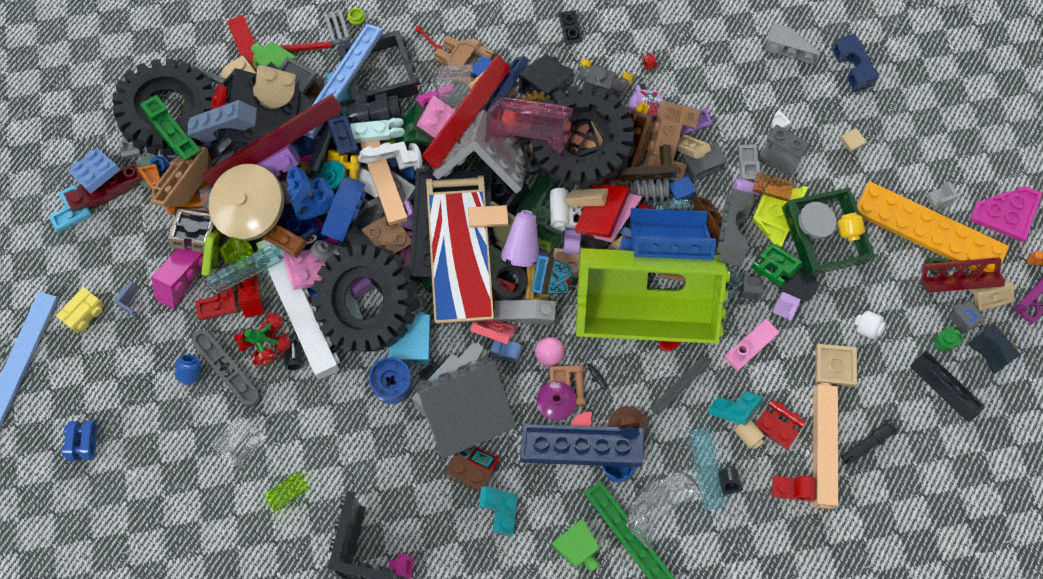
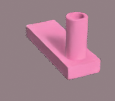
[724,319,780,372]

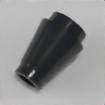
[283,340,303,371]

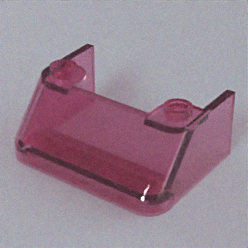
[485,98,573,154]

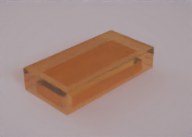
[752,172,794,202]

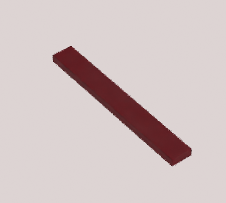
[202,94,343,188]

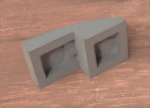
[737,144,760,180]

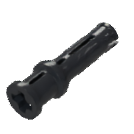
[841,419,898,466]

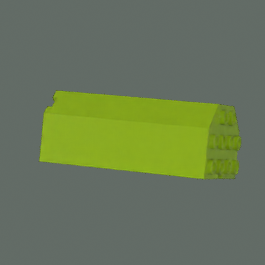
[576,248,730,344]

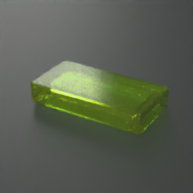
[263,471,310,512]

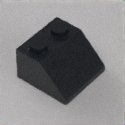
[491,169,530,215]

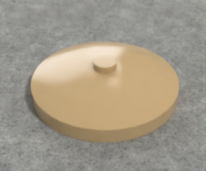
[209,164,284,241]

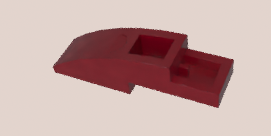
[64,163,143,212]

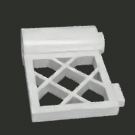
[550,188,584,232]

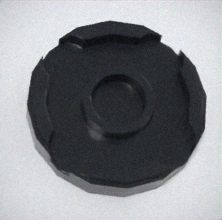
[778,267,817,304]

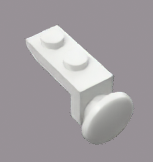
[358,142,422,170]

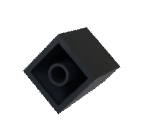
[519,54,574,101]

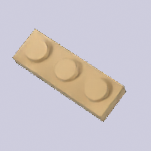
[676,135,711,159]

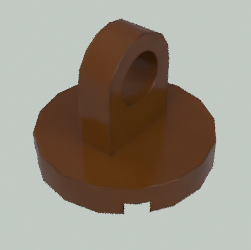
[608,406,648,437]

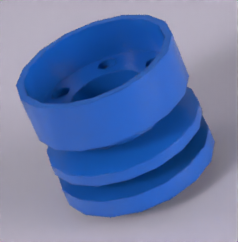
[369,357,412,404]

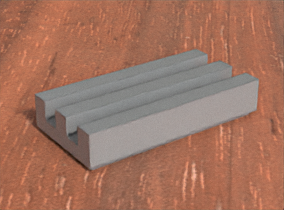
[324,10,350,45]

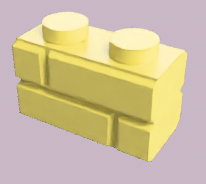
[56,287,105,334]

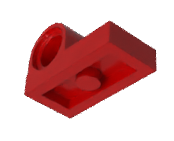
[771,476,816,502]

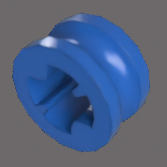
[151,155,170,173]

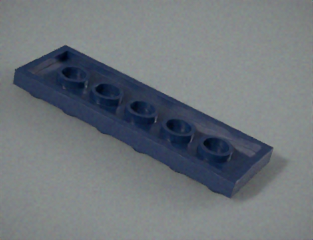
[519,424,644,468]

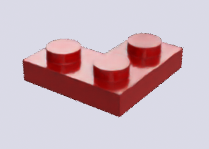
[195,275,238,321]

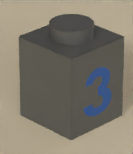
[949,301,985,334]

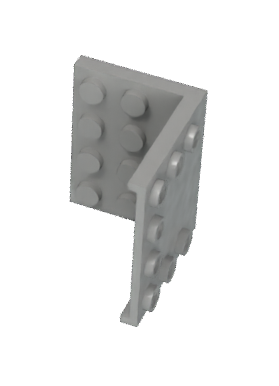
[433,109,526,193]

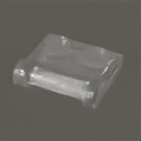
[211,415,266,469]

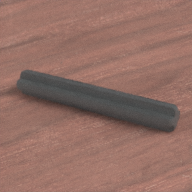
[651,356,710,415]

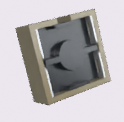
[168,209,216,253]

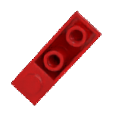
[236,260,265,318]

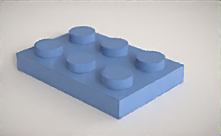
[68,148,120,194]

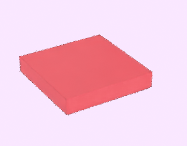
[470,320,517,344]

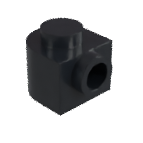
[718,467,743,495]

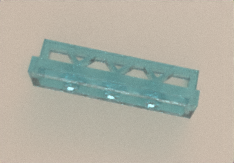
[203,244,284,295]

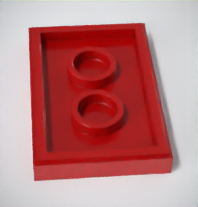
[574,184,630,238]

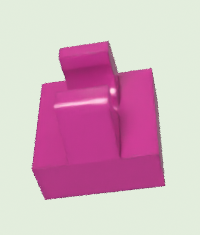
[388,554,414,579]

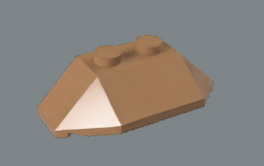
[150,146,208,207]

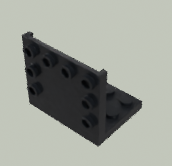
[209,68,299,158]
[327,491,399,579]

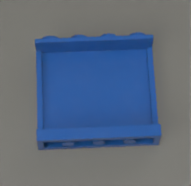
[629,208,716,260]

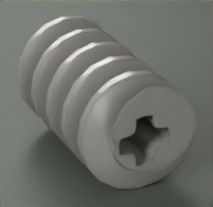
[630,179,669,202]

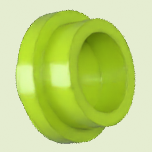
[348,8,365,25]

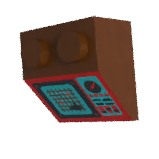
[445,446,500,494]

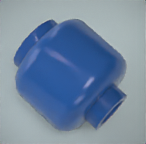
[175,354,201,385]

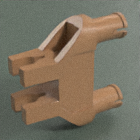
[434,35,496,88]

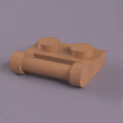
[549,366,586,407]

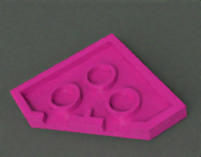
[969,186,1042,242]

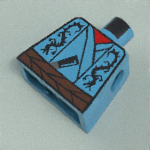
[531,255,578,294]

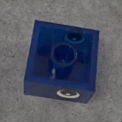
[276,206,326,251]

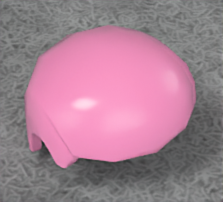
[535,337,565,367]

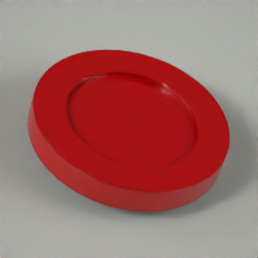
[211,84,226,110]

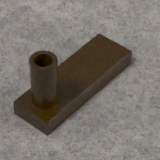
[619,145,677,181]

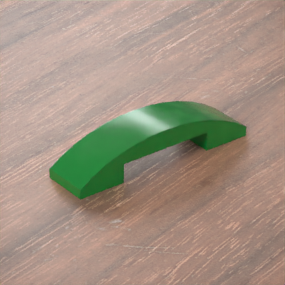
[140,95,201,161]

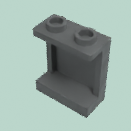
[759,124,809,177]

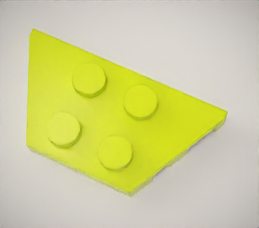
[752,186,808,248]

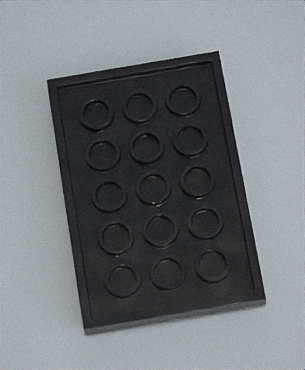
[410,168,492,279]

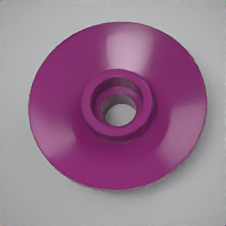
[537,381,576,421]

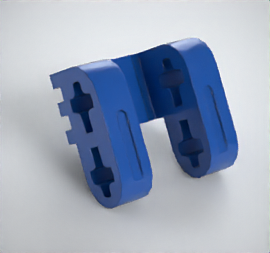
[287,166,334,220]

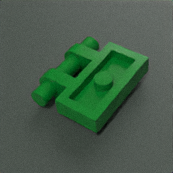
[752,243,803,287]

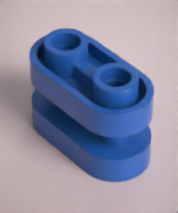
[61,420,98,461]

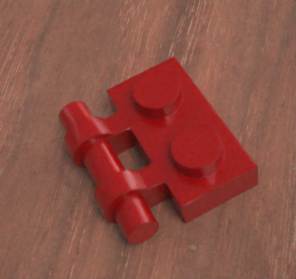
[755,399,806,450]

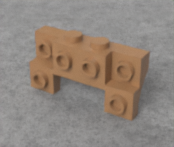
[644,101,701,181]

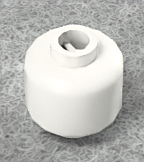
[855,311,886,339]

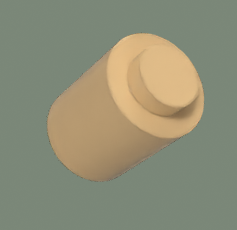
[734,419,765,449]

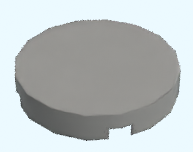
[798,202,837,239]

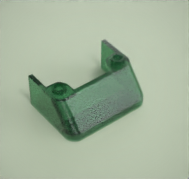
[515,172,594,248]

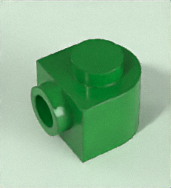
[934,326,963,352]

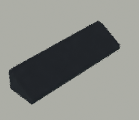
[305,112,343,179]
[910,351,985,422]

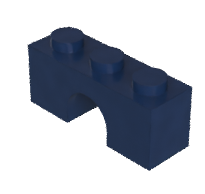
[831,33,878,93]

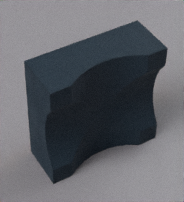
[968,323,1021,374]

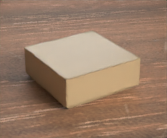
[840,128,867,153]

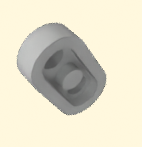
[310,240,342,262]

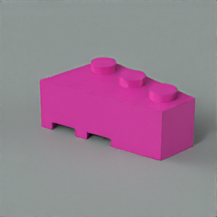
[151,248,204,309]

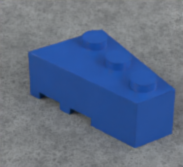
[321,176,367,242]

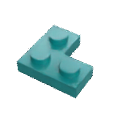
[709,391,763,426]
[479,486,518,536]

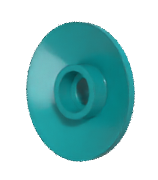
[311,160,345,190]

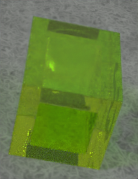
[220,237,255,269]

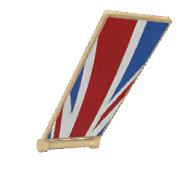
[426,175,494,324]

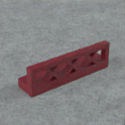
[921,257,1005,293]

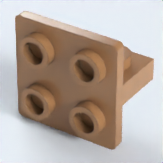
[361,216,411,255]

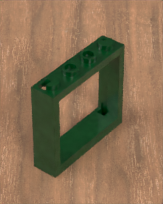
[782,187,875,277]

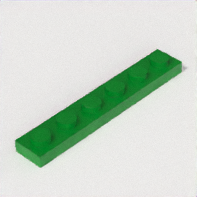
[584,481,675,579]

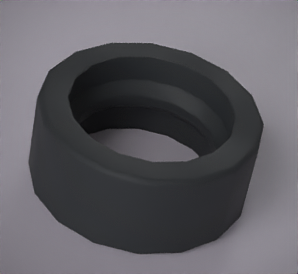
[491,262,528,300]

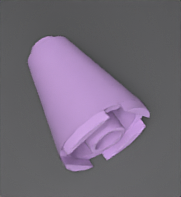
[501,210,539,267]

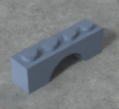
[187,100,257,143]

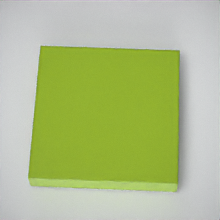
[201,231,221,276]

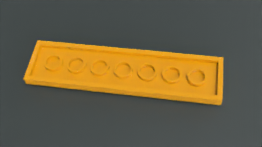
[857,181,1009,273]

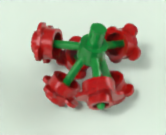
[234,312,290,367]

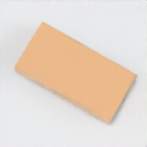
[468,205,508,228]

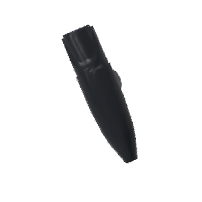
[587,363,608,389]

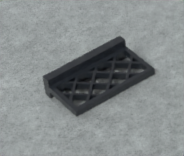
[516,119,600,175]

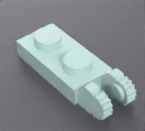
[351,118,405,143]

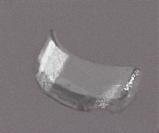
[626,471,702,549]

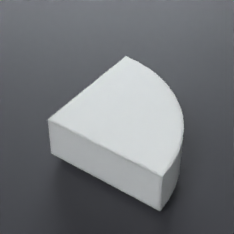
[772,110,791,129]

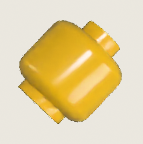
[837,212,865,241]

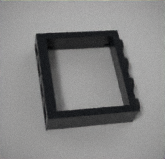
[337,30,420,103]

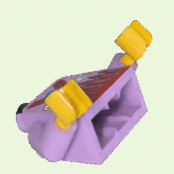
[627,84,682,124]

